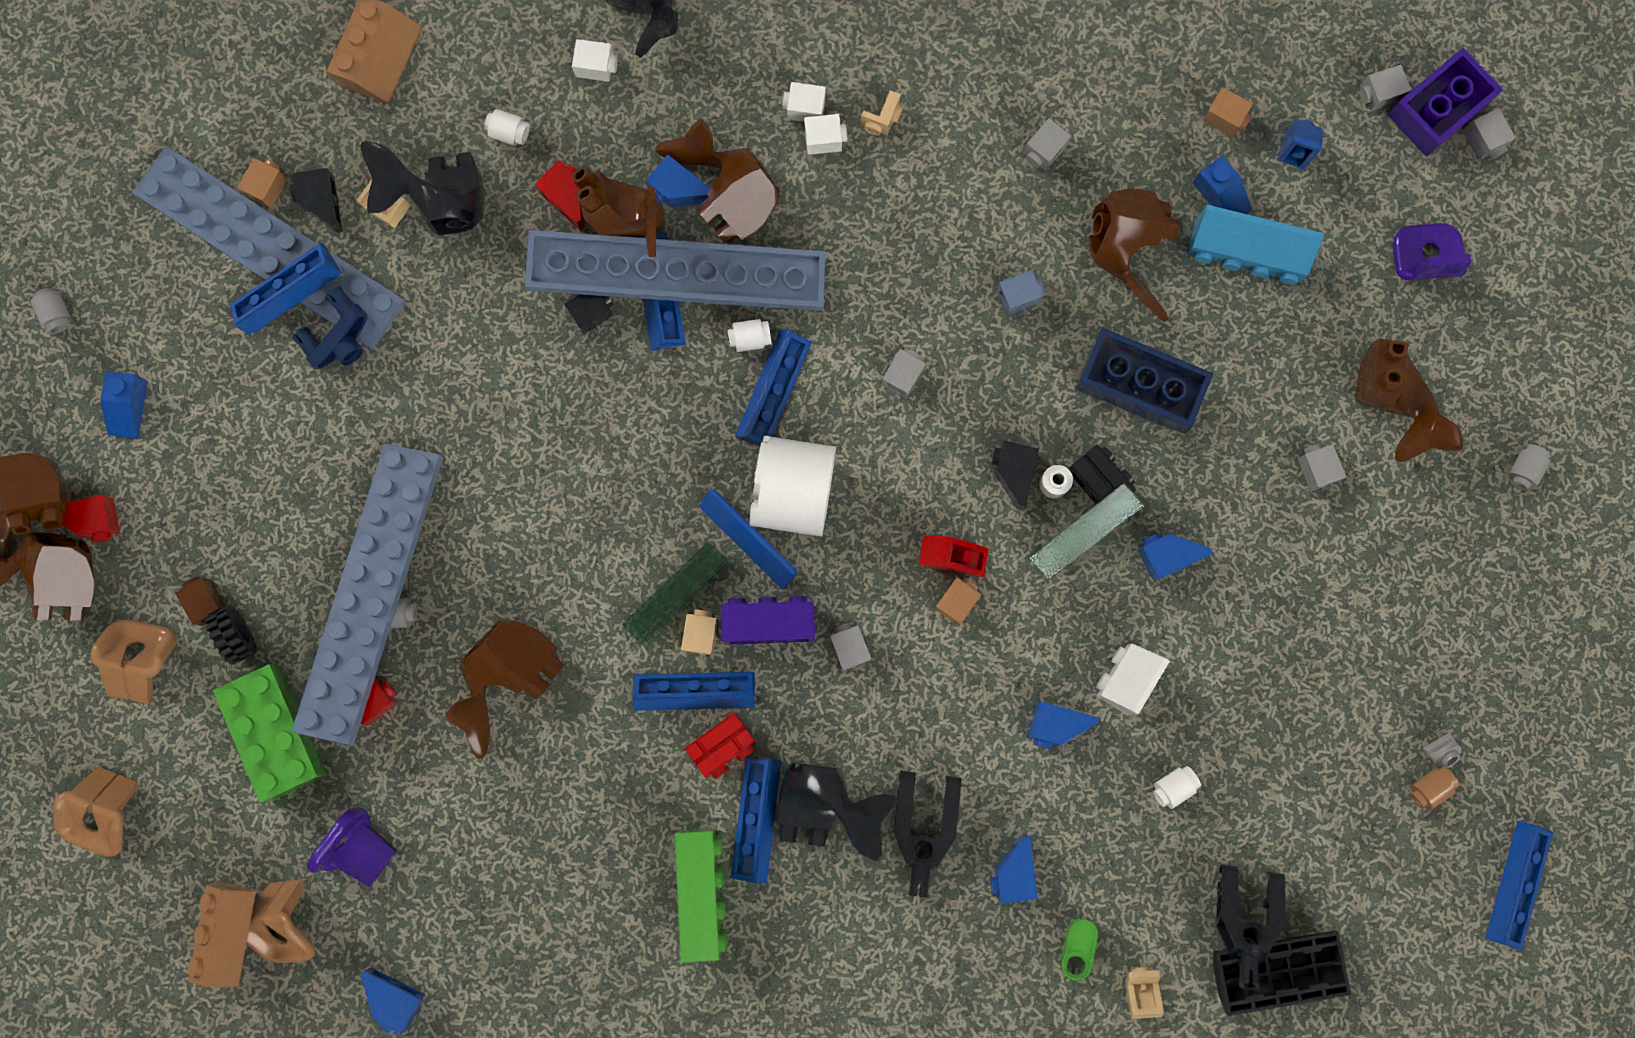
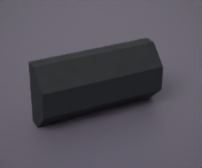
[1213,930,1351,1016]

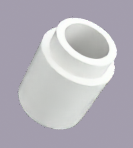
[484,109,530,146]
[728,319,772,352]
[1039,465,1073,499]
[1153,766,1201,809]

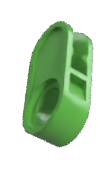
[1061,918,1098,981]

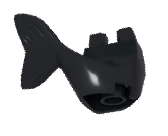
[606,0,678,58]
[360,141,485,236]
[777,763,897,861]

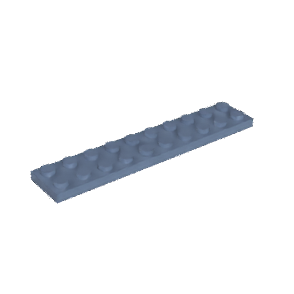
[132,146,406,350]
[525,230,825,311]
[292,444,443,747]

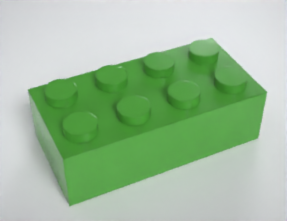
[212,664,327,803]
[675,828,728,963]

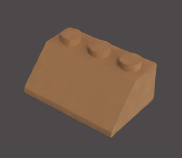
[326,0,422,104]
[188,881,256,987]

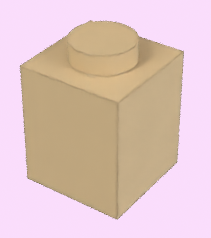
[681,610,718,656]

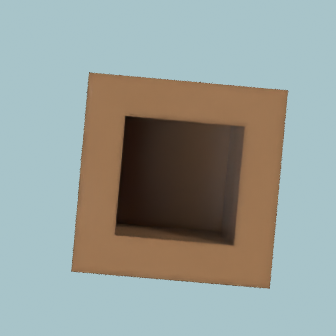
[1202,87,1253,137]
[237,158,288,209]
[934,577,981,626]

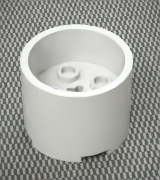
[750,436,836,537]

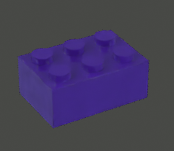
[1387,48,1503,157]
[721,596,815,645]

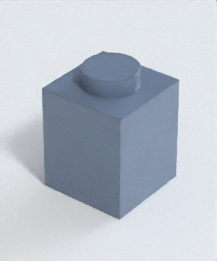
[996,270,1045,316]

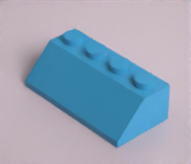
[1187,205,1324,285]

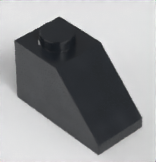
[290,168,343,233]
[991,441,1039,510]

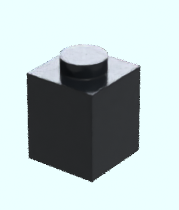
[564,294,614,334]

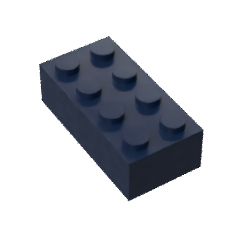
[1075,327,1214,434]

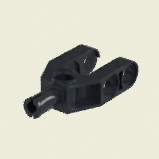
[893,770,961,897]
[1216,864,1285,990]

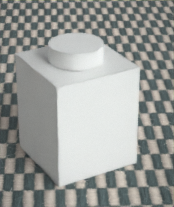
[572,39,618,82]
[782,82,826,122]
[804,114,847,155]

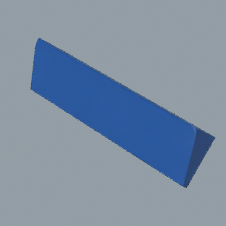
[643,233,686,351]
[230,242,341,334]
[735,329,812,446]
[699,488,797,589]
[633,672,755,711]
[731,756,782,883]
[1486,821,1553,950]

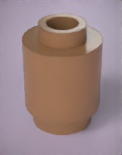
[1410,766,1459,810]

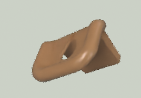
[91,620,177,704]
[53,767,138,857]
[246,879,315,963]

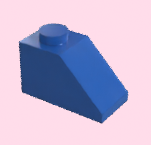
[1277,119,1323,169]
[646,155,710,207]
[1193,155,1252,214]
[100,371,148,439]
[1138,533,1213,582]
[1027,701,1099,749]
[990,835,1038,903]
[361,967,425,1035]

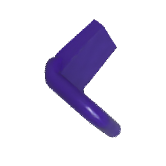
[1393,223,1471,280]
[307,807,397,887]

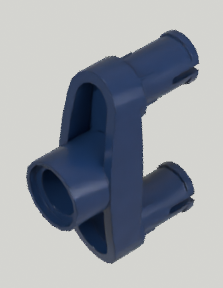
[292,286,367,370]

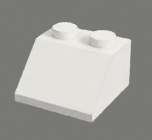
[1096,644,1170,715]

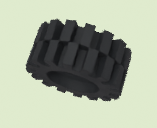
[205,605,257,665]

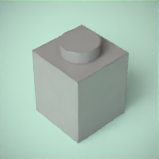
[1360,65,1412,112]
[1463,108,1516,159]
[1023,118,1071,171]
[881,349,926,399]
[1298,443,1347,492]
[830,623,871,671]

